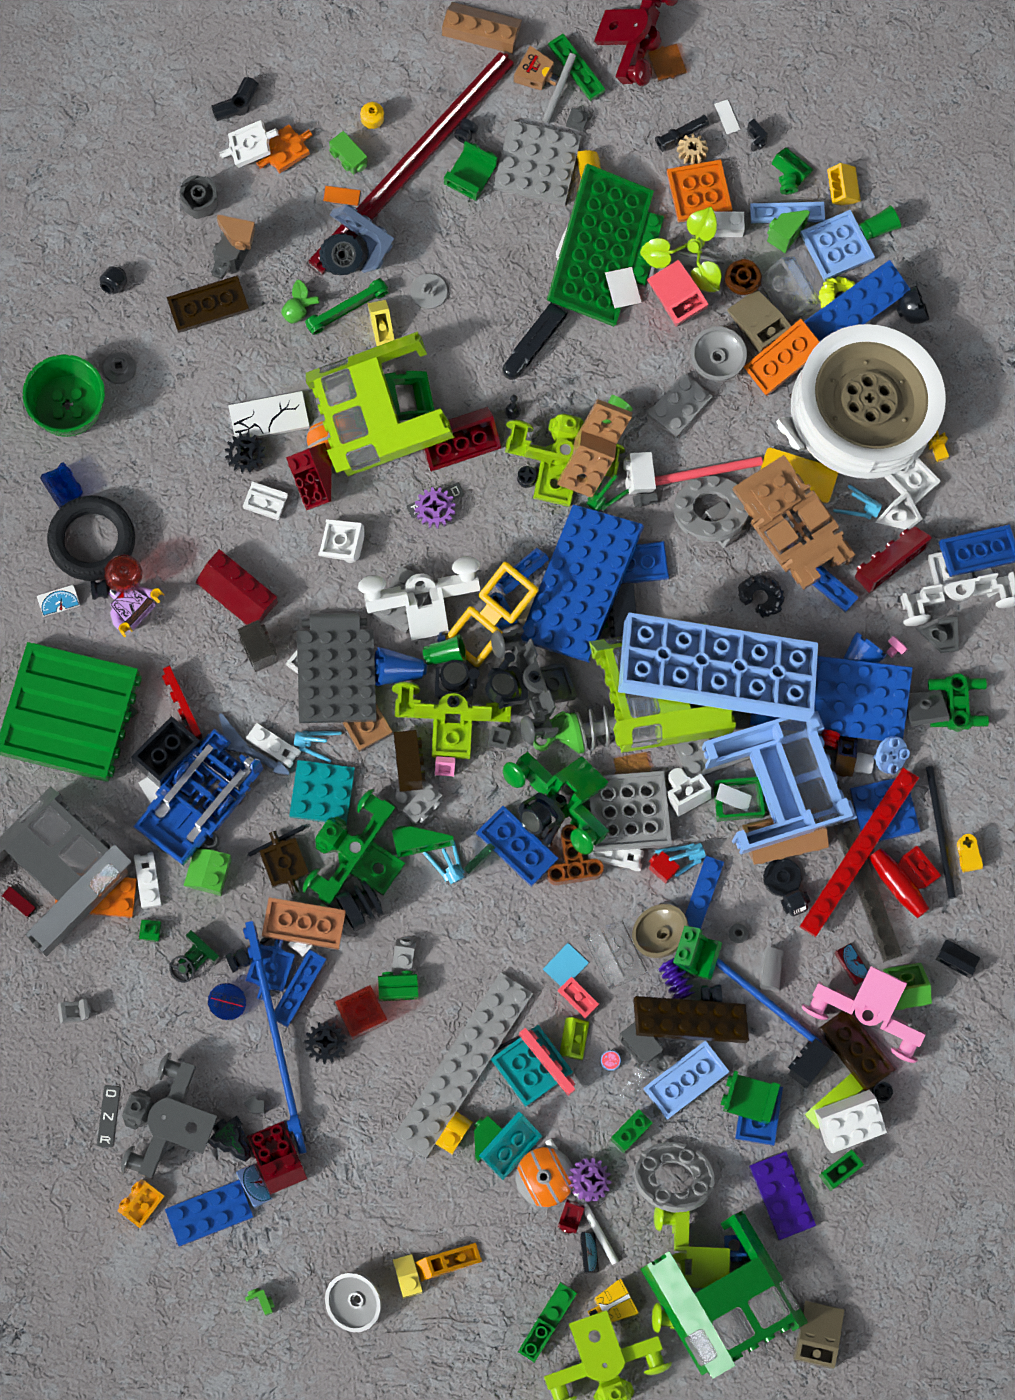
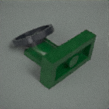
[169,930,220,983]

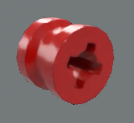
[821,730,840,750]

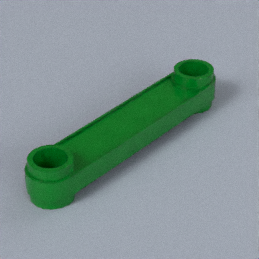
[305,278,389,335]

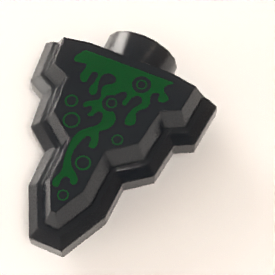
[208,1115,251,1162]

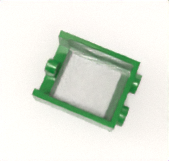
[713,777,767,822]

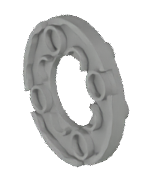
[674,476,749,542]
[634,1142,714,1213]

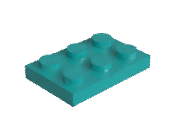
[479,1111,542,1180]

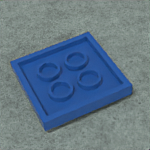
[850,778,920,842]

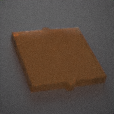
[648,44,687,82]
[613,753,651,775]

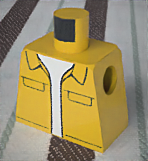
[587,1279,638,1323]

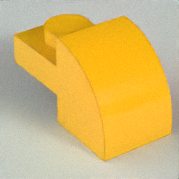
[435,1112,473,1155]

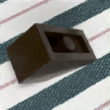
[834,736,858,777]

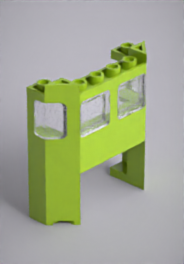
[305,331,454,476]
[589,623,736,753]

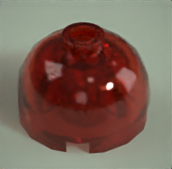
[104,554,143,593]

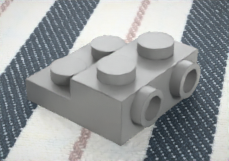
[388,782,443,826]

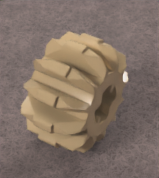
[677,134,708,165]

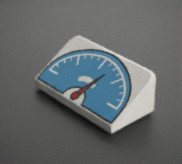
[37,585,80,617]

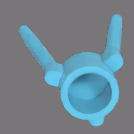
[833,485,882,519]
[294,730,342,763]
[423,841,465,884]
[655,843,705,877]

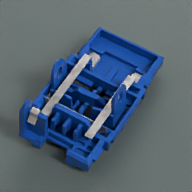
[134,729,264,866]

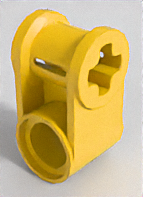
[957,834,983,873]

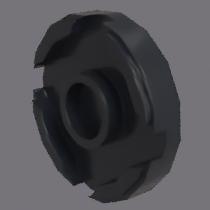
[763,858,802,897]

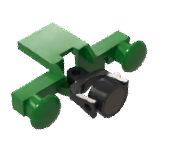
[502,752,609,855]

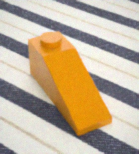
[415,1243,482,1282]

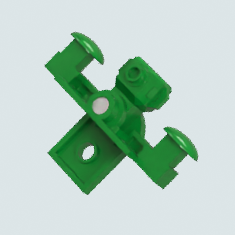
[303,789,405,905]

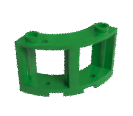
[349,371,435,431]

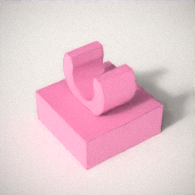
[886,636,908,658]
[435,756,455,777]

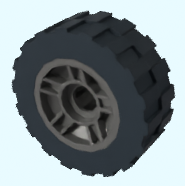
[319,234,363,275]

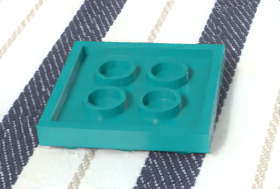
[289,760,355,825]
[491,1025,573,1108]

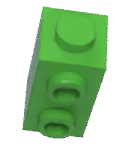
[329,131,368,175]

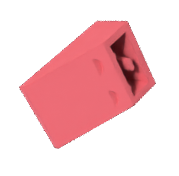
[647,260,708,327]

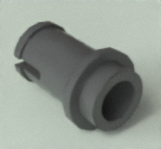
[633,492,658,508]

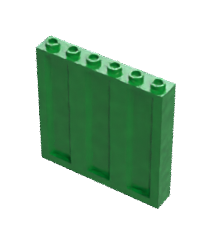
[0,642,142,782]

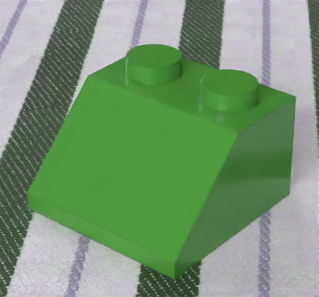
[767,210,810,253]
[184,849,232,896]
[883,963,932,1010]

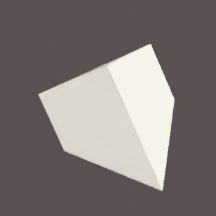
[875,491,922,530]

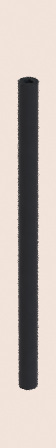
[926,766,956,899]

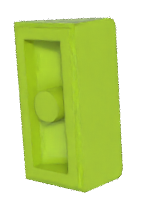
[559,1017,589,1060]

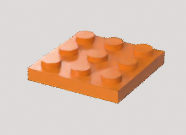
[667,159,733,223]

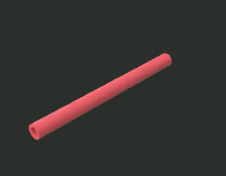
[655,456,763,486]

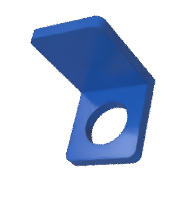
[724,1235,747,1262]

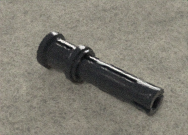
[655,114,709,152]

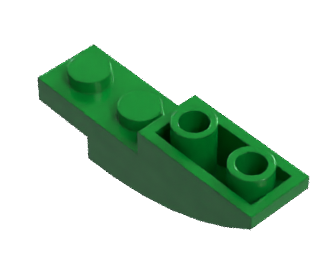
[518,1282,578,1363]

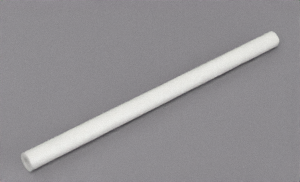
[545,1139,619,1265]

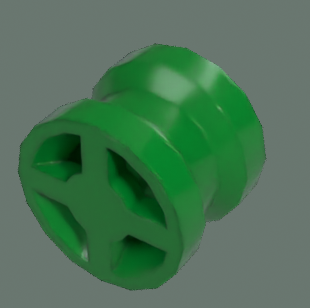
[778,174,798,195]

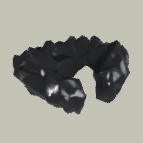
[738,574,785,618]

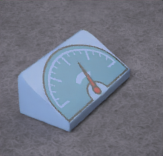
[236,1164,272,1208]

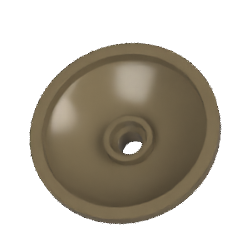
[632,904,688,958]

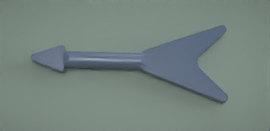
[219,713,290,775]

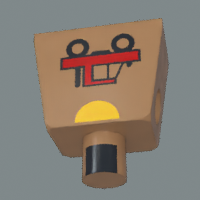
[514,46,560,90]

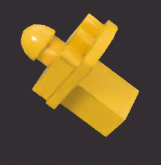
[928,430,949,462]

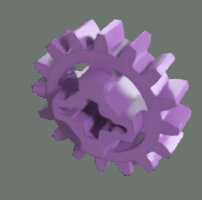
[415,487,455,529]
[568,1158,611,1202]

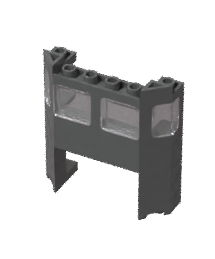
[0,787,131,957]

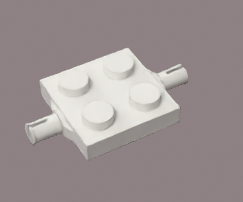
[219,120,279,168]

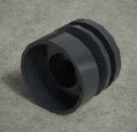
[335,880,384,932]

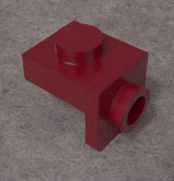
[558,1199,585,1234]

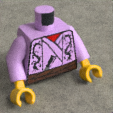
[108,585,165,637]

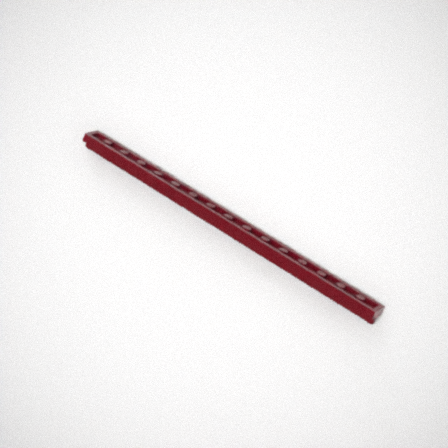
[309,52,514,274]

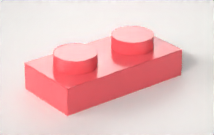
[558,977,599,1019]

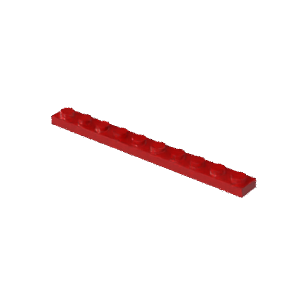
[799,768,919,938]

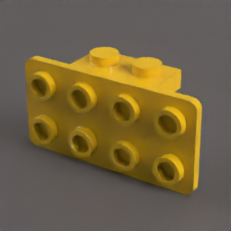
[760,448,838,503]

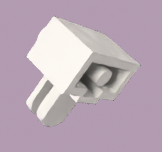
[668,768,711,817]

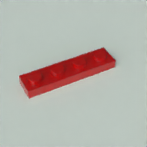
[162,666,202,739]

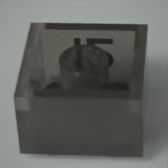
[237,620,277,672]

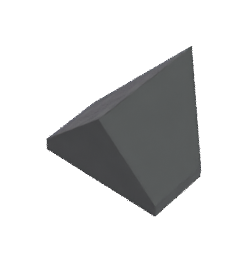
[916,616,959,653]

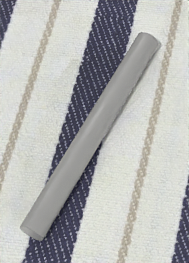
[542,53,576,124]

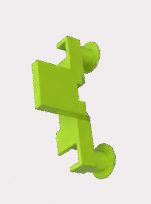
[652,1207,730,1333]

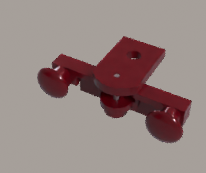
[594,0,678,86]

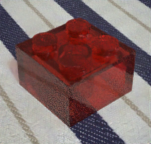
[335,985,388,1040]

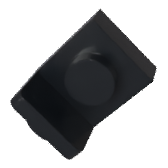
[747,119,768,152]

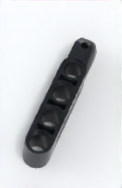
[502,302,568,380]

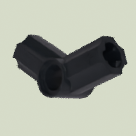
[211,77,259,121]

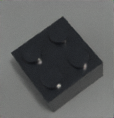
[788,1038,834,1089]

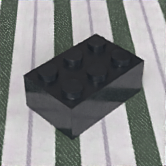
[131,716,200,788]

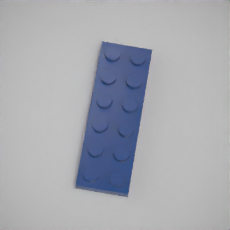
[804,260,910,342]

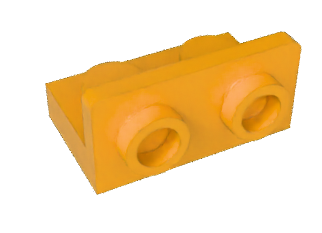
[117,1179,164,1228]

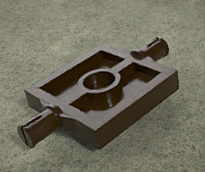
[259,831,309,895]

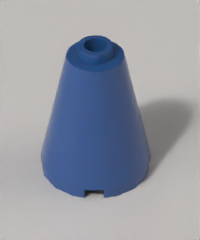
[844,632,886,663]
[374,647,427,686]

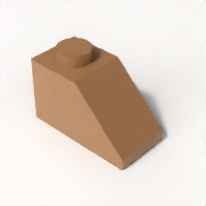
[217,215,255,250]

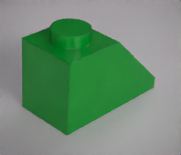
[474,1116,502,1163]

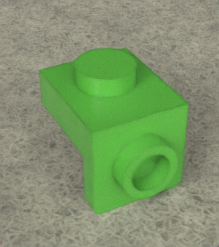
[245,1288,275,1316]

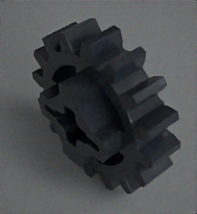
[225,432,266,474]
[304,1021,347,1065]

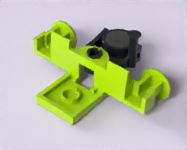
[392,660,516,759]

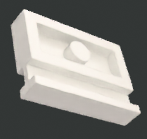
[243,482,288,520]

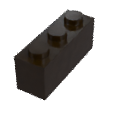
[393,730,426,792]

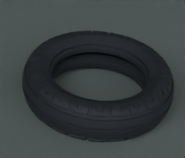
[47,495,135,581]

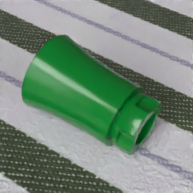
[859,205,901,241]
[423,635,466,665]

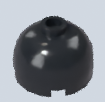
[896,286,929,324]

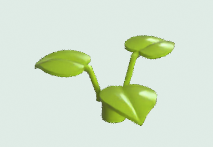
[640,207,722,292]

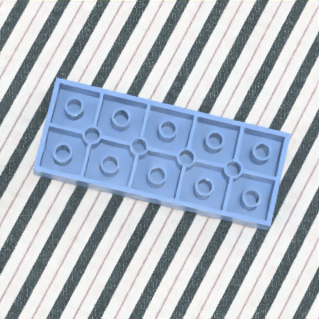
[618,613,818,722]

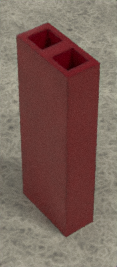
[1,886,36,918]

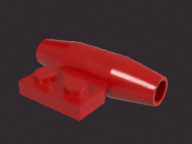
[869,846,941,919]

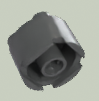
[180,175,218,219]

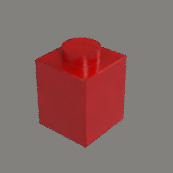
[649,851,680,884]

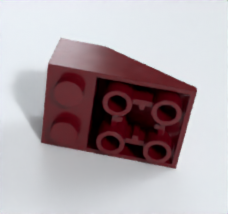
[286,442,332,511]
[247,1121,307,1195]

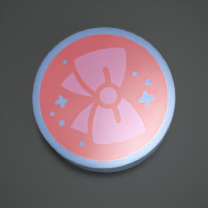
[601,1051,621,1071]

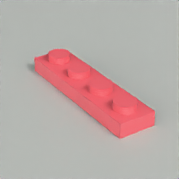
[519,1028,576,1096]

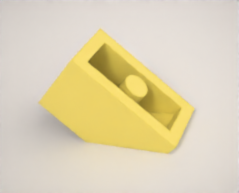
[367,300,394,346]
[393,1254,422,1299]

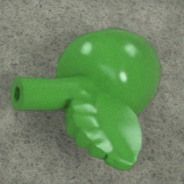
[281,279,320,324]

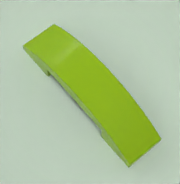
[804,1073,863,1129]

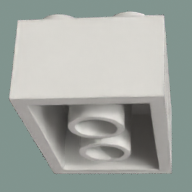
[815,1090,887,1153]

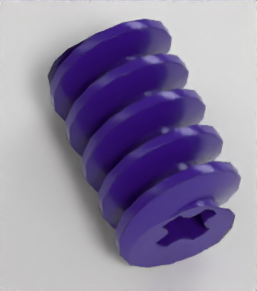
[658,957,696,999]

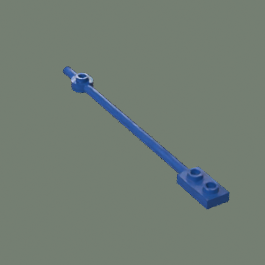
[243,921,307,1154]

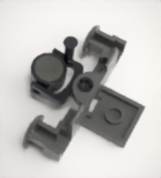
[485,628,577,744]

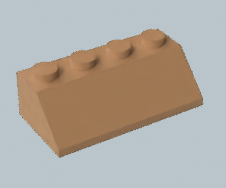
[442,2,522,54]
[742,808,829,865]

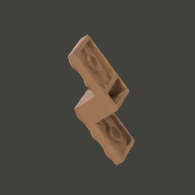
[557,399,632,497]

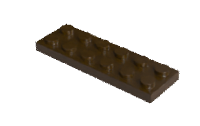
[633,996,749,1043]

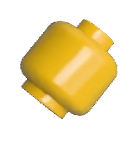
[360,102,384,129]

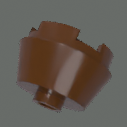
[725,259,762,295]

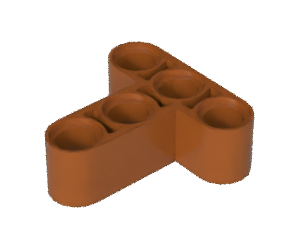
[547,824,604,885]

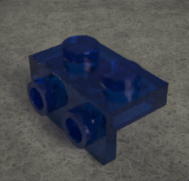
[40,462,83,509]

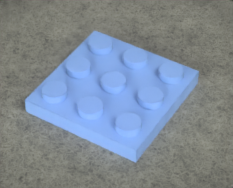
[800,210,875,281]

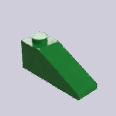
[392,826,454,858]

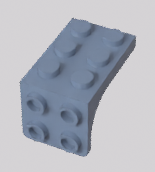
[330,205,394,273]

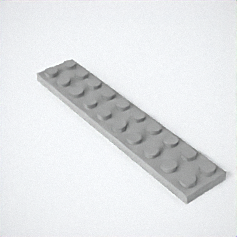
[393,972,533,1159]

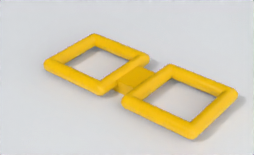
[445,562,539,667]

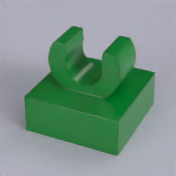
[139,919,161,942]

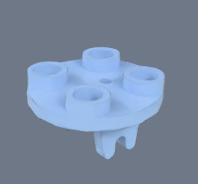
[873,736,910,775]

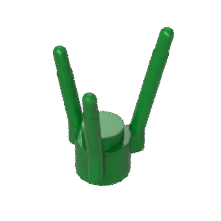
[587,475,629,512]

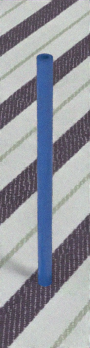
[716,958,823,1043]

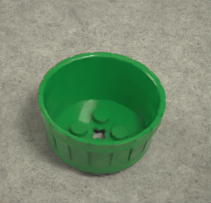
[22,354,105,437]

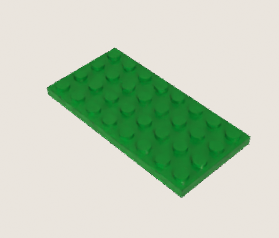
[547,164,654,327]

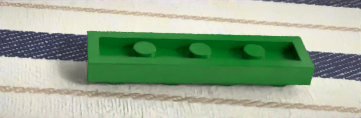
[548,34,605,102]
[632,212,664,286]

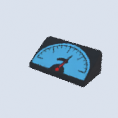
[580,1232,599,1274]

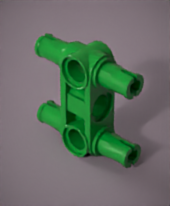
[928,674,989,732]

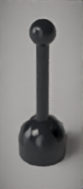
[505,395,521,419]

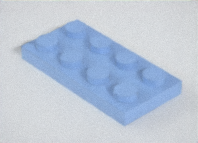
[643,1041,729,1120]

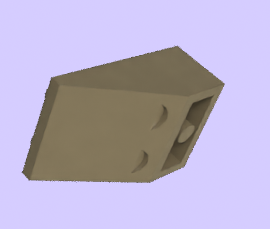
[727,289,791,353]
[793,1301,844,1369]

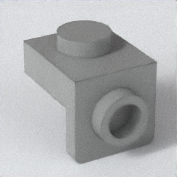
[392,938,416,970]
[58,999,90,1023]

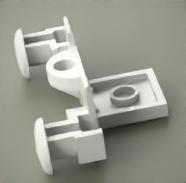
[901,552,1015,626]
[358,556,480,640]

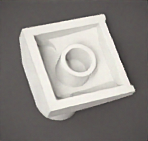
[318,519,364,563]

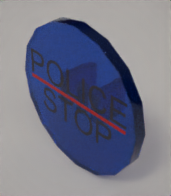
[208,983,246,1020]

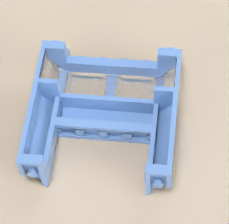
[702,711,857,855]

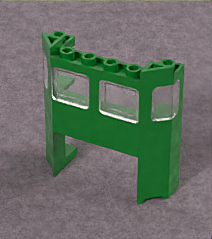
[641,1210,808,1379]

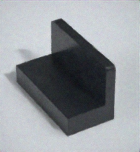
[935,940,980,979]

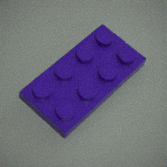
[749,1152,816,1240]

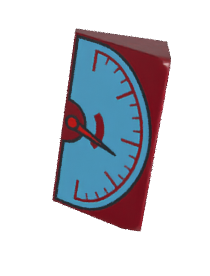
[834,943,868,986]

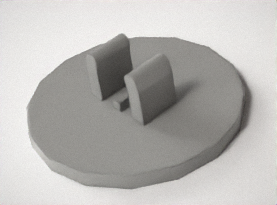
[410,273,448,309]

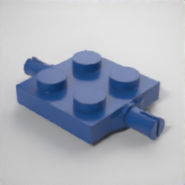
[246,939,295,1001]

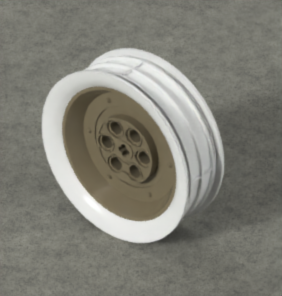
[791,324,946,479]

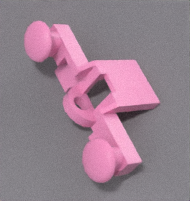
[802,966,926,1063]

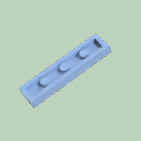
[750,202,825,224]

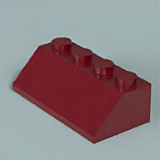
[422,407,502,472]
[855,526,932,594]
[196,549,278,630]

